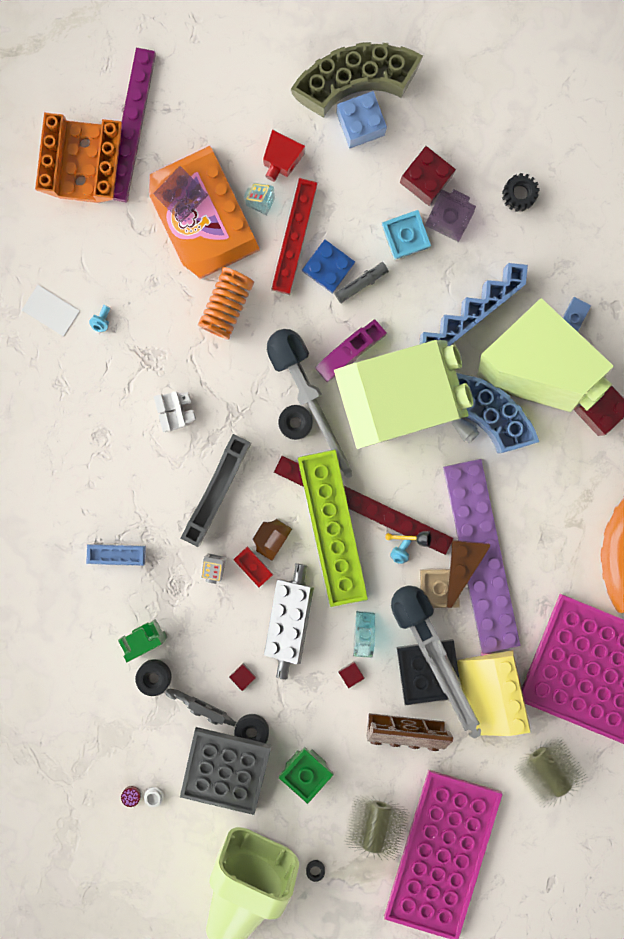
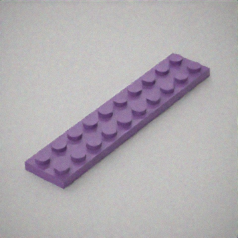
[443,459,520,654]

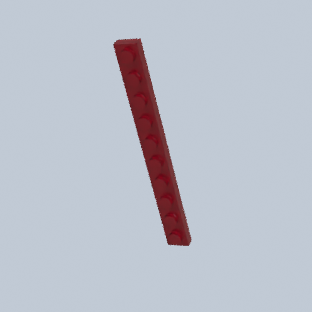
[273,456,454,555]

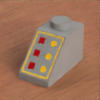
[201,553,227,584]

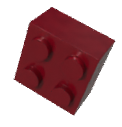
[400,146,456,206]
[574,386,624,436]

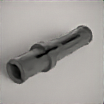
[334,262,389,303]

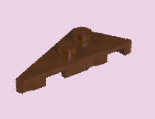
[446,540,490,608]

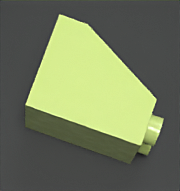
[477,298,614,412]
[334,340,473,449]

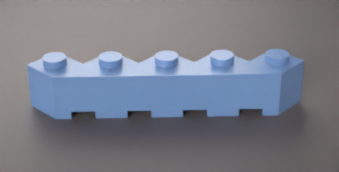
[419,263,528,346]

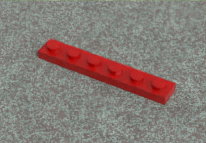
[271,178,318,295]

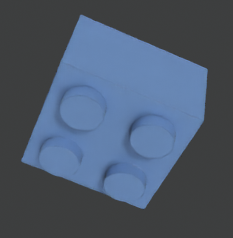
[336,91,387,149]

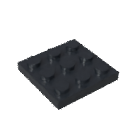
[396,639,460,705]

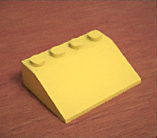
[457,650,530,736]

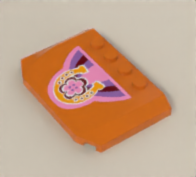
[149,146,260,279]

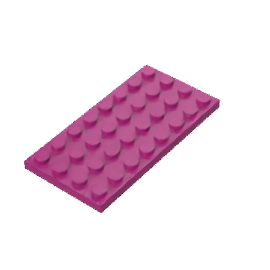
[384,769,503,939]

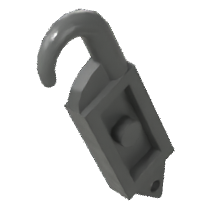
[165,689,237,727]

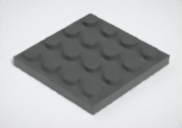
[180,727,272,815]

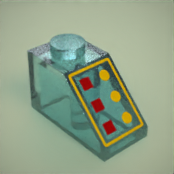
[244,183,275,216]

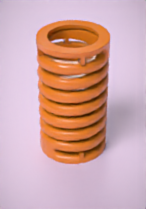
[197,267,254,340]

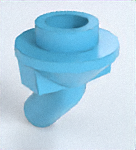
[89,305,111,332]
[390,540,412,564]

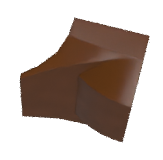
[252,518,292,561]

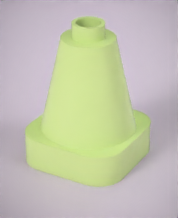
[206,827,299,939]

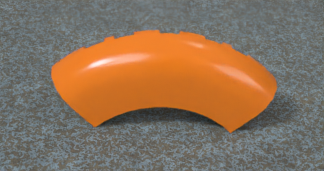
[601,496,624,613]

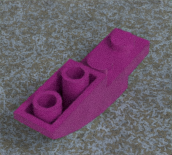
[315,319,387,382]

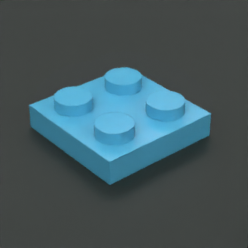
[382,210,431,260]

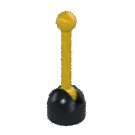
[385,531,432,547]

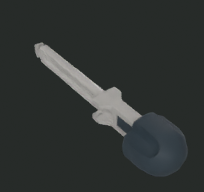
[266,329,352,478]
[391,585,481,739]

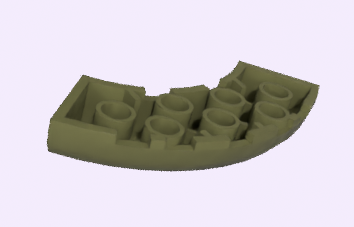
[291,42,423,118]

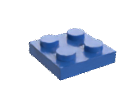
[302,239,355,294]

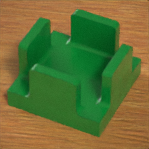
[118,619,168,663]
[279,747,334,804]

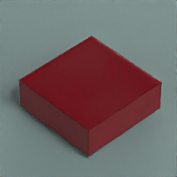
[338,661,365,689]
[229,663,256,691]

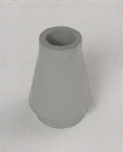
[451,418,479,443]

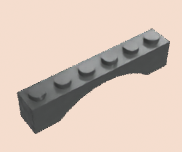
[180,434,251,547]

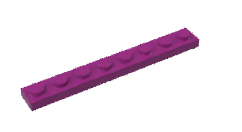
[113,47,156,203]

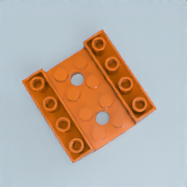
[35,112,122,203]

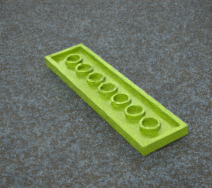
[298,449,368,607]

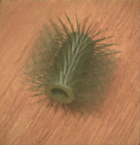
[515,737,587,808]
[345,795,410,861]

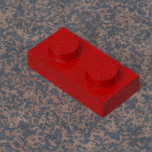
[233,546,273,588]

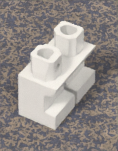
[154,391,196,433]

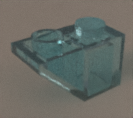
[353,611,375,658]

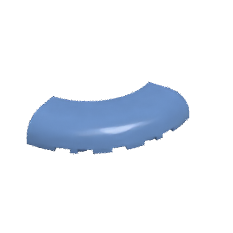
[456,373,539,454]

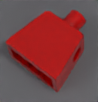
[263,129,305,182]

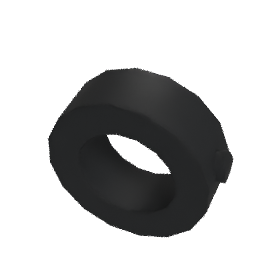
[306,860,325,882]

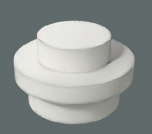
[144,787,164,807]

